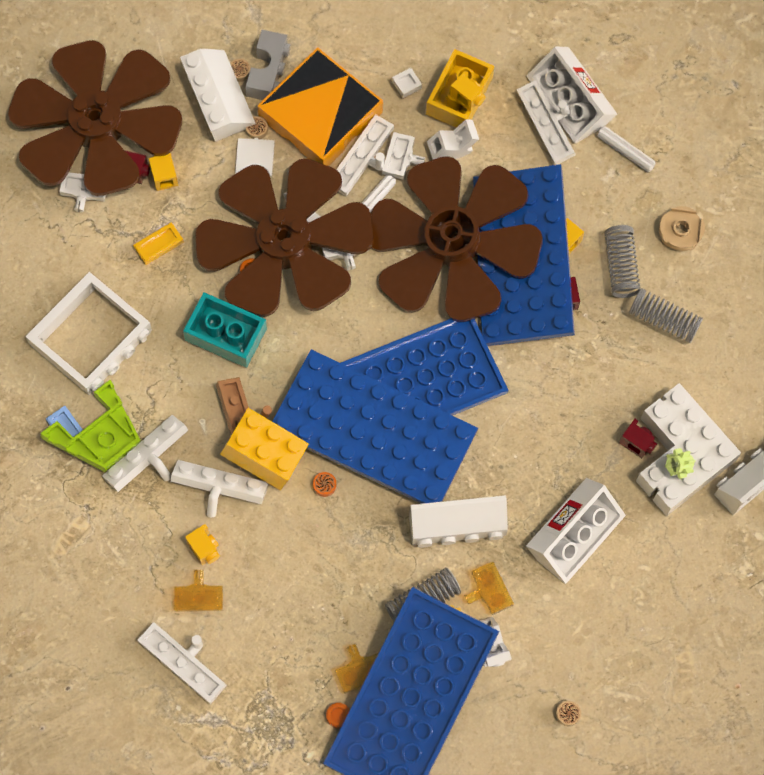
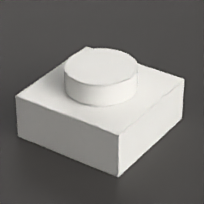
[392,68,422,98]

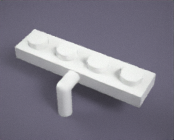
[517,80,575,165]
[336,114,394,196]
[102,415,188,492]
[171,460,268,518]
[138,622,226,704]

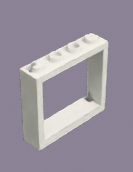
[25,272,152,395]

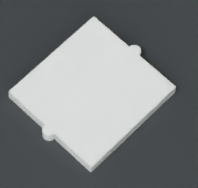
[235,138,275,177]

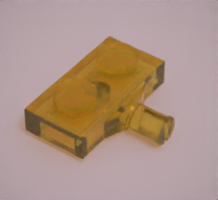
[465,562,514,615]
[174,570,223,612]
[335,644,379,694]

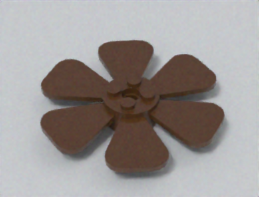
[8,40,183,196]
[371,156,543,322]
[196,159,373,317]

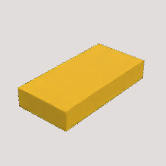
[133,222,184,265]

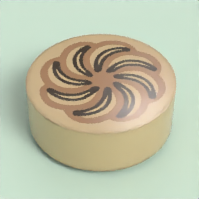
[230,58,251,82]
[246,116,268,139]
[556,701,581,726]

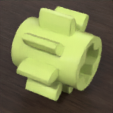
[665,448,695,479]

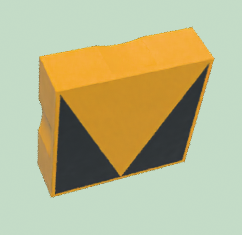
[258,47,383,166]

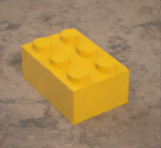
[426,49,494,128]
[220,408,309,491]

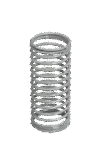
[605,225,641,298]
[629,288,703,343]
[385,567,461,622]

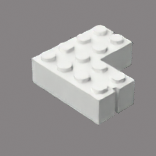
[636,383,741,517]

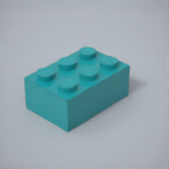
[183,292,267,368]

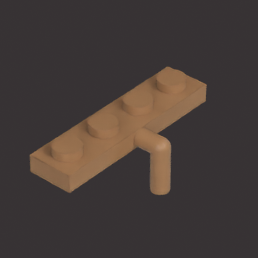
[216,377,272,469]

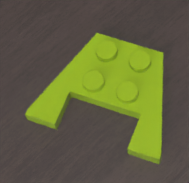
[41,380,140,472]

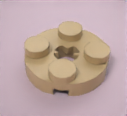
[659,206,705,251]

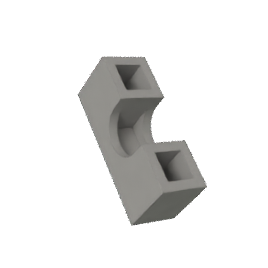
[246,30,291,100]

